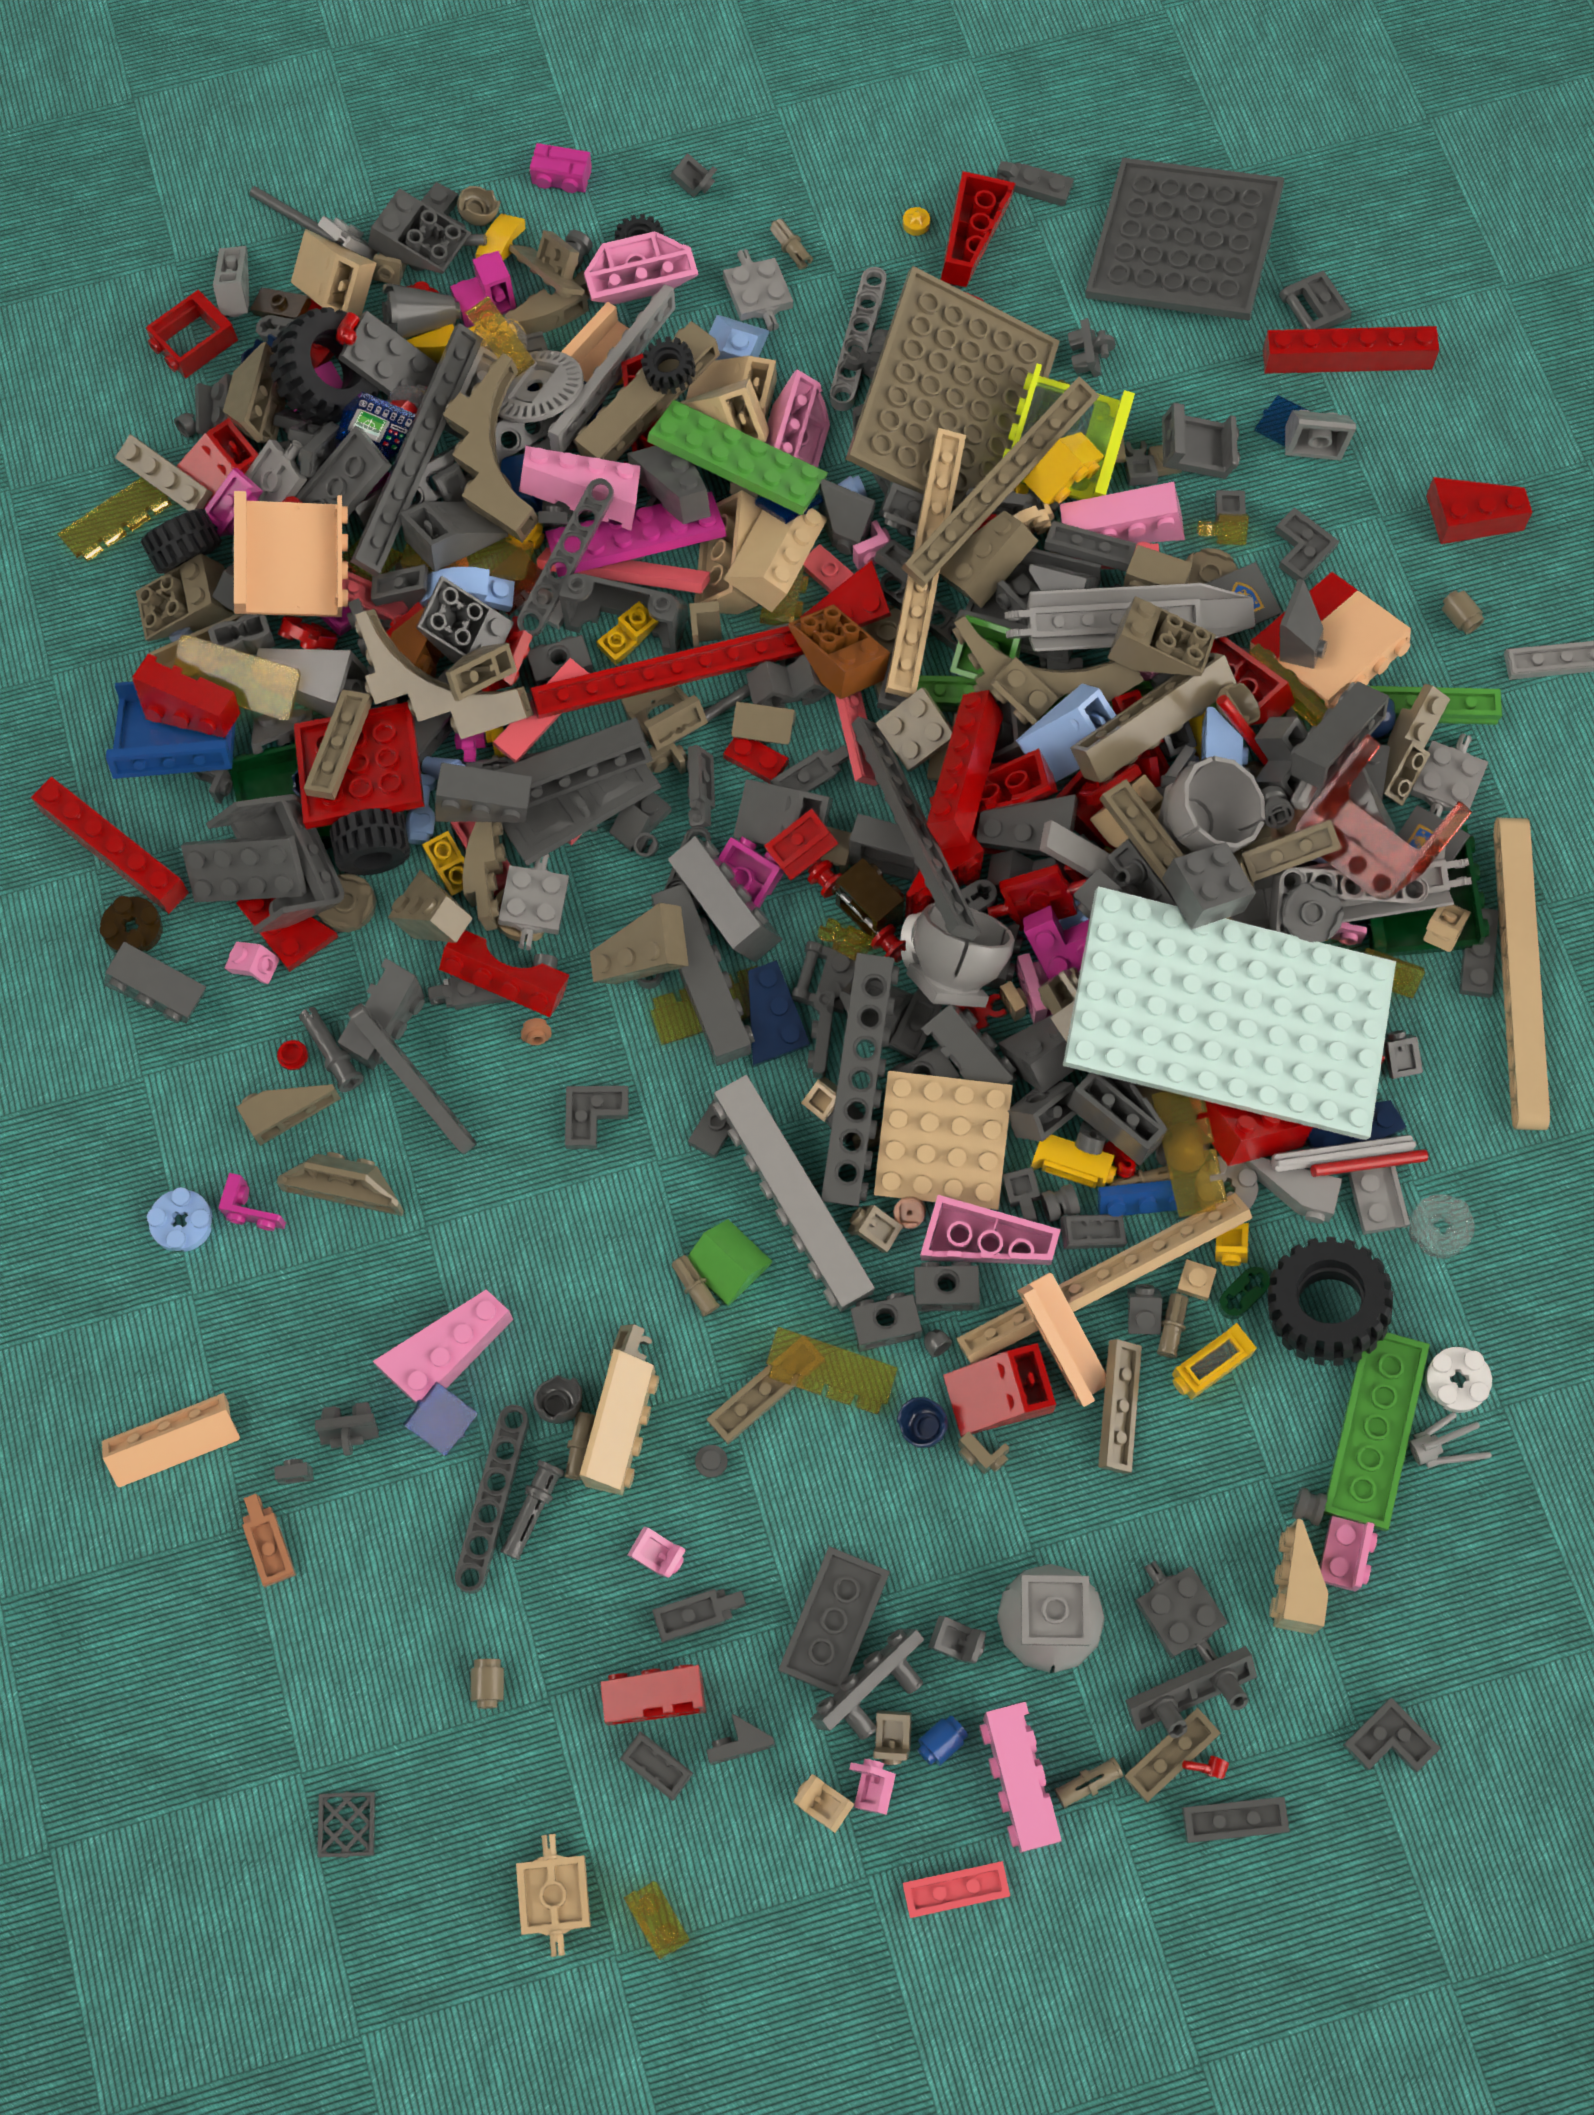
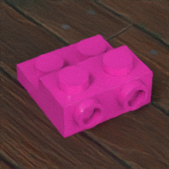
[718,836,784,909]

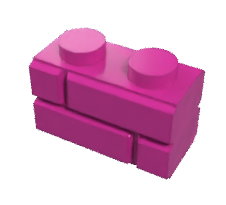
[530,143,592,193]

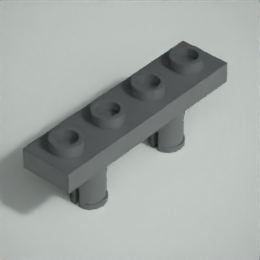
[1107,838,1177,906]
[810,1628,924,1740]
[1125,1646,1257,1738]

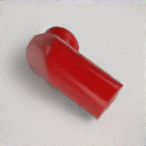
[336,312,360,346]
[1103,1141,1136,1178]

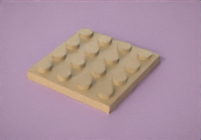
[874,1071,1013,1210]

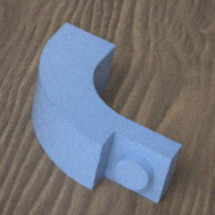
[420,567,515,612]

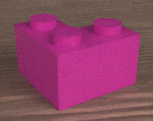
[450,251,516,328]
[1023,905,1090,979]

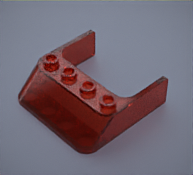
[1296,734,1472,900]

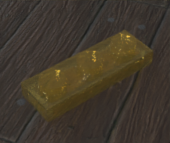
[465,296,535,378]

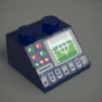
[336,392,415,460]

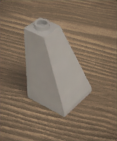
[251,648,369,717]

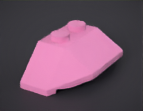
[584,231,698,304]
[765,369,830,468]

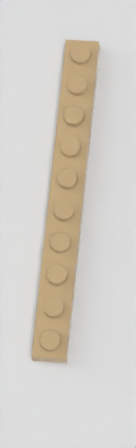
[885,428,966,698]
[956,1193,1252,1364]

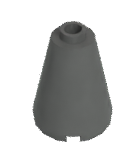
[382,283,461,339]

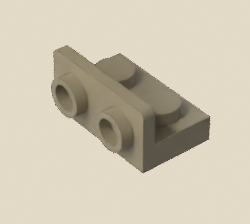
[991,656,1059,725]

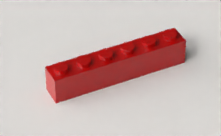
[1263,326,1439,374]
[926,690,1003,849]
[31,776,189,914]

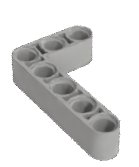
[1269,868,1429,934]

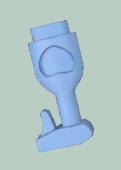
[405,774,437,845]

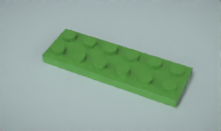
[647,400,828,515]
[1324,1332,1430,1532]

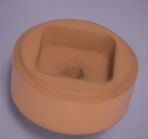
[893,1197,926,1229]

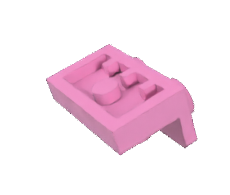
[1015,953,1052,1024]
[1320,1516,1378,1592]

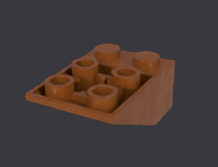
[788,604,890,700]
[390,606,445,678]

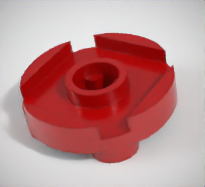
[277,615,338,650]

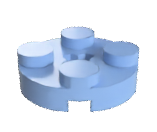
[147,1187,213,1252]

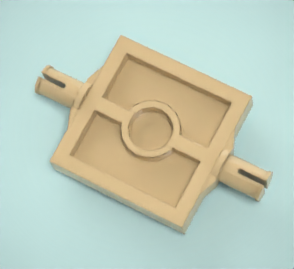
[516,1834,591,1957]

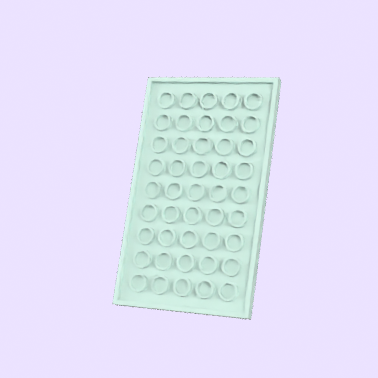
[1063,886,1396,1140]

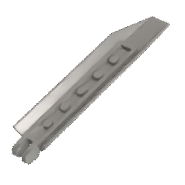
[1004,583,1255,652]
[1231,844,1472,929]

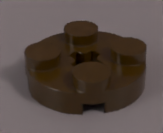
[99,896,163,953]

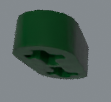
[1218,1266,1270,1320]

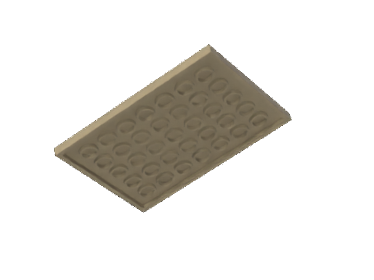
[846,266,1060,516]

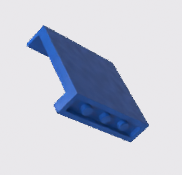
[106,673,238,779]

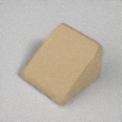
[801,1077,837,1122]

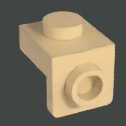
[794,1774,854,1833]

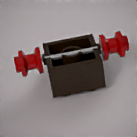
[807,858,906,963]

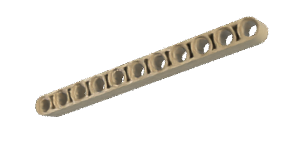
[1494,817,1550,1130]

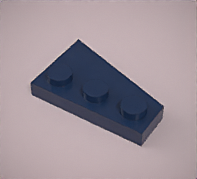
[748,960,810,1067]
[1306,1100,1406,1149]

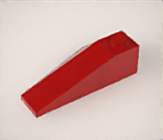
[1210,636,1296,725]
[929,748,1058,813]

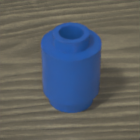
[917,1715,968,1766]

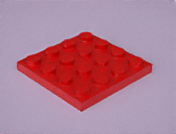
[294,702,425,829]

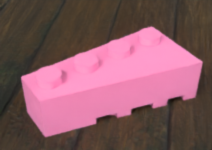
[519,446,640,531]
[1060,482,1185,543]
[920,1195,1061,1265]
[373,1290,513,1411]
[979,1702,1062,1853]

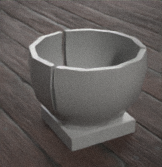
[1158,756,1265,855]
[906,903,1015,1007]
[997,1564,1105,1673]

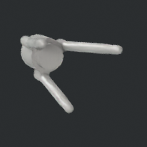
[1409,1412,1492,1469]

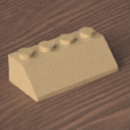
[694,490,765,614]
[724,501,827,612]
[580,1349,659,1496]

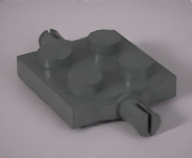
[1135,1560,1228,1664]

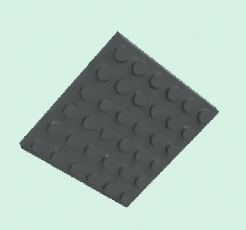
[1085,158,1284,320]

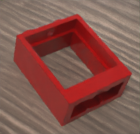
[145,289,238,379]

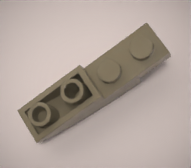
[501,270,590,337]
[1383,684,1450,806]
[463,822,506,931]

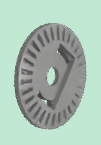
[498,350,584,423]

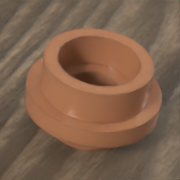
[521,1018,552,1046]

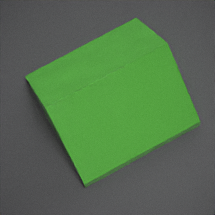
[950,615,1022,680]
[688,1219,773,1307]

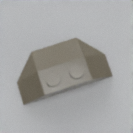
[223,342,286,444]
[276,1152,404,1216]

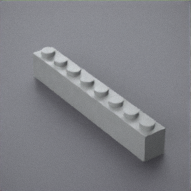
[712,1074,875,1312]

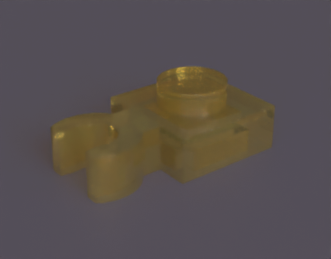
[817,918,873,961]

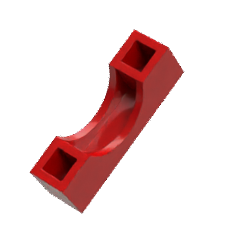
[439,930,570,1017]

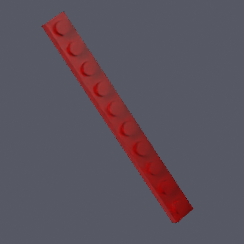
[530,626,804,719]

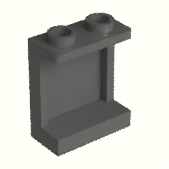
[1162,403,1240,479]

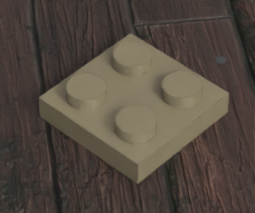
[876,687,953,772]

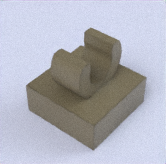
[610,1324,652,1360]

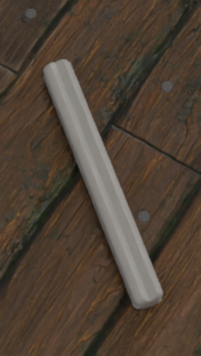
[1270,1135,1416,1172]

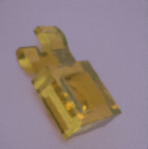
[1197,513,1249,545]

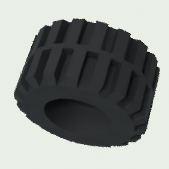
[140,509,222,574]
[329,808,411,875]

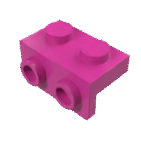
[205,468,263,537]

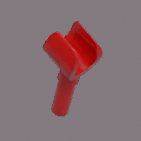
[1182,1756,1229,1779]

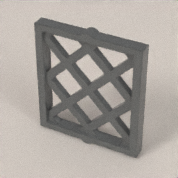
[317,1791,375,1858]

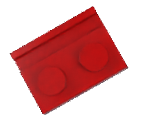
[764,808,839,881]

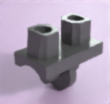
[1068,318,1116,377]
[315,1402,379,1456]

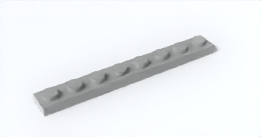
[548,284,676,452]

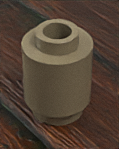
[1442,590,1485,635]
[470,1659,504,1709]

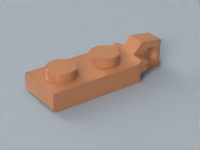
[242,1494,296,1588]

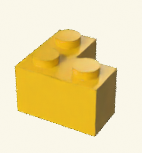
[1023,432,1105,504]

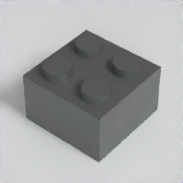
[1162,842,1256,930]

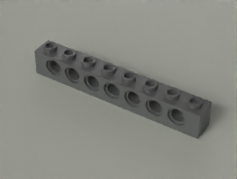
[352,414,560,532]
[821,953,900,1207]

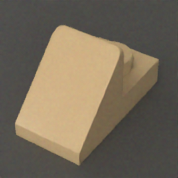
[1424,905,1471,952]

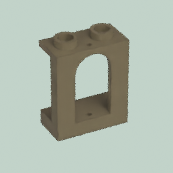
[621,685,708,751]

